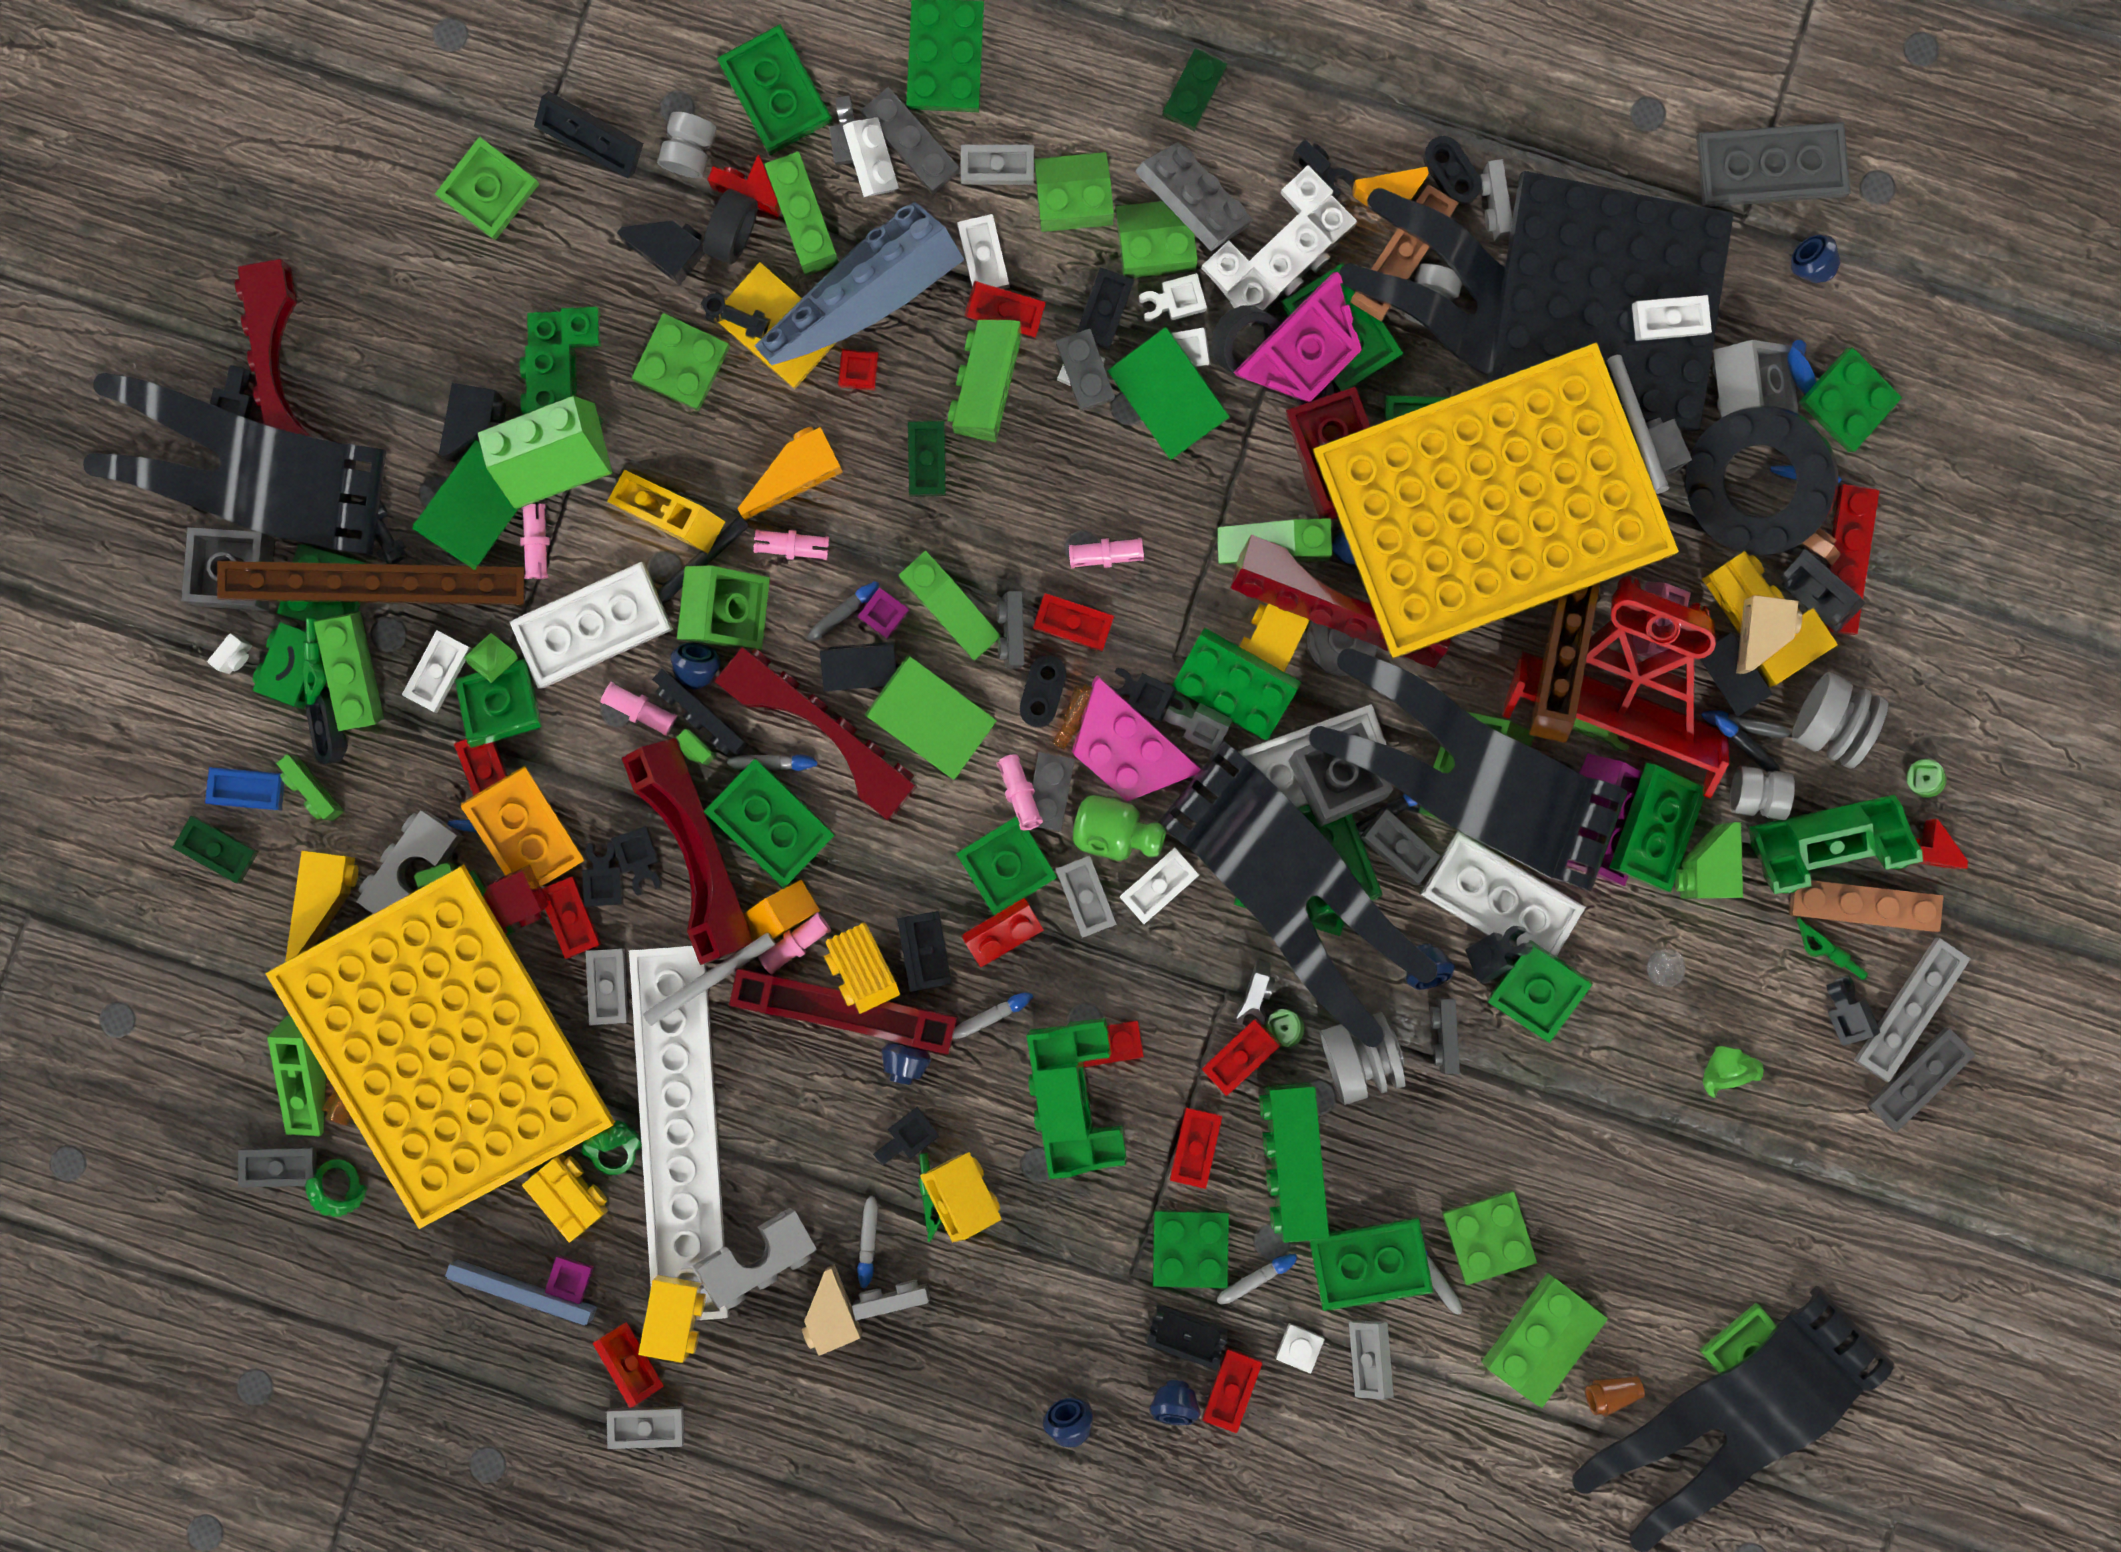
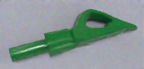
[303,617,327,705]
[1796,917,1868,980]
[918,1152,942,1243]

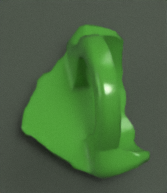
[1703,1046,1764,1098]

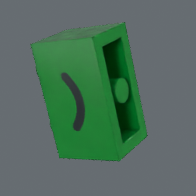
[252,622,323,709]

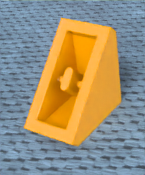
[1352,167,1429,207]
[743,880,821,941]

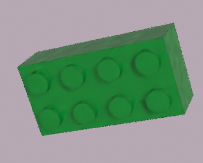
[1259,1082,1329,1243]

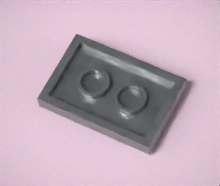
[1135,142,1253,251]

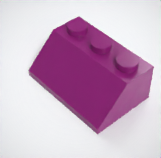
[1567,753,1643,886]

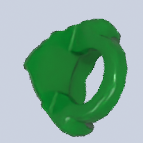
[582,1120,642,1175]
[305,1159,368,1217]

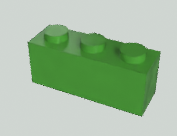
[765,151,839,276]
[314,611,384,731]

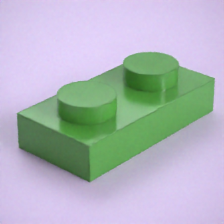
[276,754,345,821]

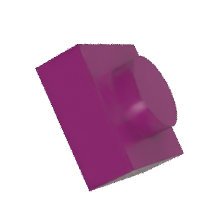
[857,587,910,640]
[544,1255,594,1304]

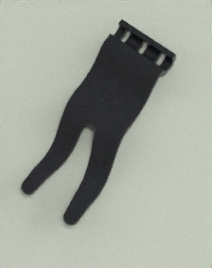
[1339,188,1505,376]
[83,373,386,555]
[1309,648,1627,892]
[1158,741,1437,1047]
[1572,1286,1894,1552]

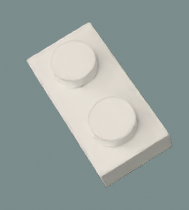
[843,117,899,197]
[957,214,1010,289]
[1632,295,1712,341]
[402,630,472,713]
[1120,848,1199,924]

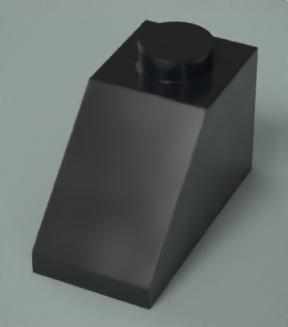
[617,220,705,286]
[438,383,506,462]

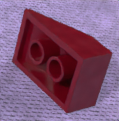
[1285,387,1371,520]

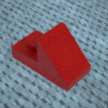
[707,155,781,217]
[1915,819,1968,869]

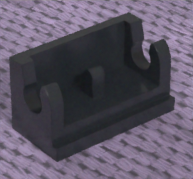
[1781,549,1866,633]
[1699,632,1773,716]
[820,641,898,691]
[897,911,952,992]
[1145,1303,1228,1371]

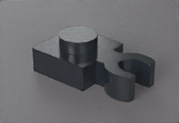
[1110,668,1177,723]
[611,826,662,896]
[582,842,624,907]
[1465,926,1533,984]

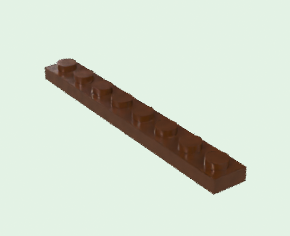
[217,561,524,605]

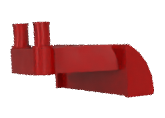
[1502,576,1729,798]

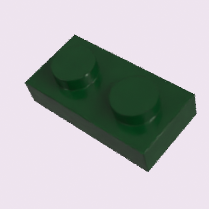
[1162,48,1228,132]
[908,421,946,497]
[172,816,259,884]

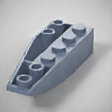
[755,201,964,365]

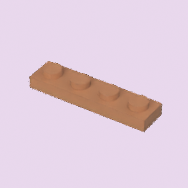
[1350,184,1459,321]
[1789,880,1944,932]

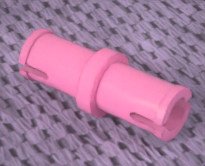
[520,504,550,579]
[754,529,829,560]
[1069,538,1144,569]
[600,682,677,736]
[996,754,1043,831]
[758,912,831,975]

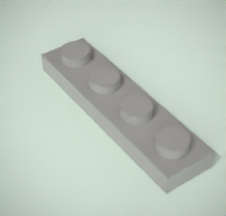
[1854,938,1971,1082]

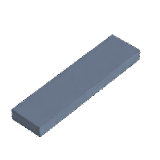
[445,1260,597,1326]

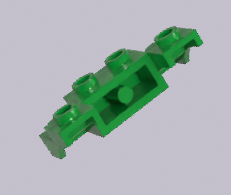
[520,307,603,429]
[1749,795,1923,894]
[1026,1018,1127,1179]

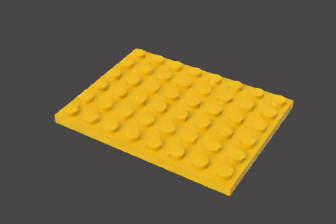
[1313,342,1679,659]
[265,865,615,1229]

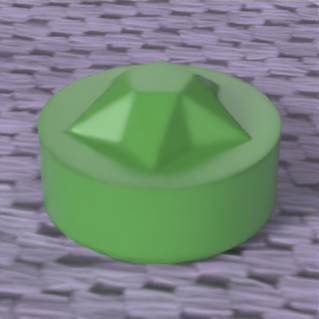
[1906,759,1947,798]
[1265,1009,1304,1047]

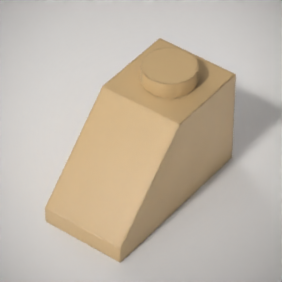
[1736,595,1802,674]
[802,1264,863,1356]

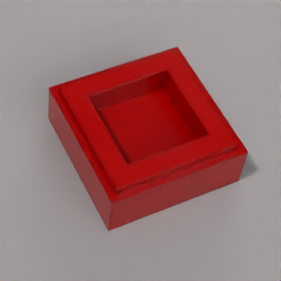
[838,349,879,391]

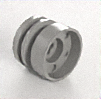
[1792,672,1889,769]
[1320,1012,1405,1105]

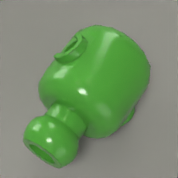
[1072,795,1166,861]

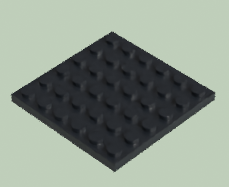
[1487,171,1734,432]

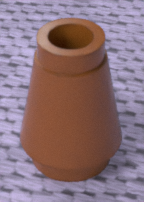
[1585,1376,1645,1417]

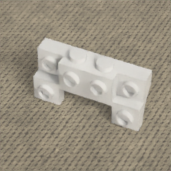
[1201,165,1357,326]

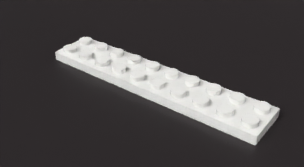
[629,946,729,1320]

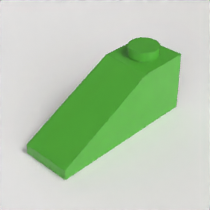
[1217,518,1332,564]
[898,550,1001,661]
[267,1016,326,1136]

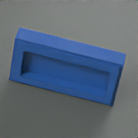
[205,767,285,811]

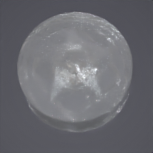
[1647,949,1685,987]

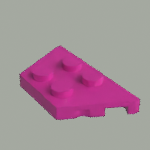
[1234,272,1362,402]
[1072,675,1201,802]

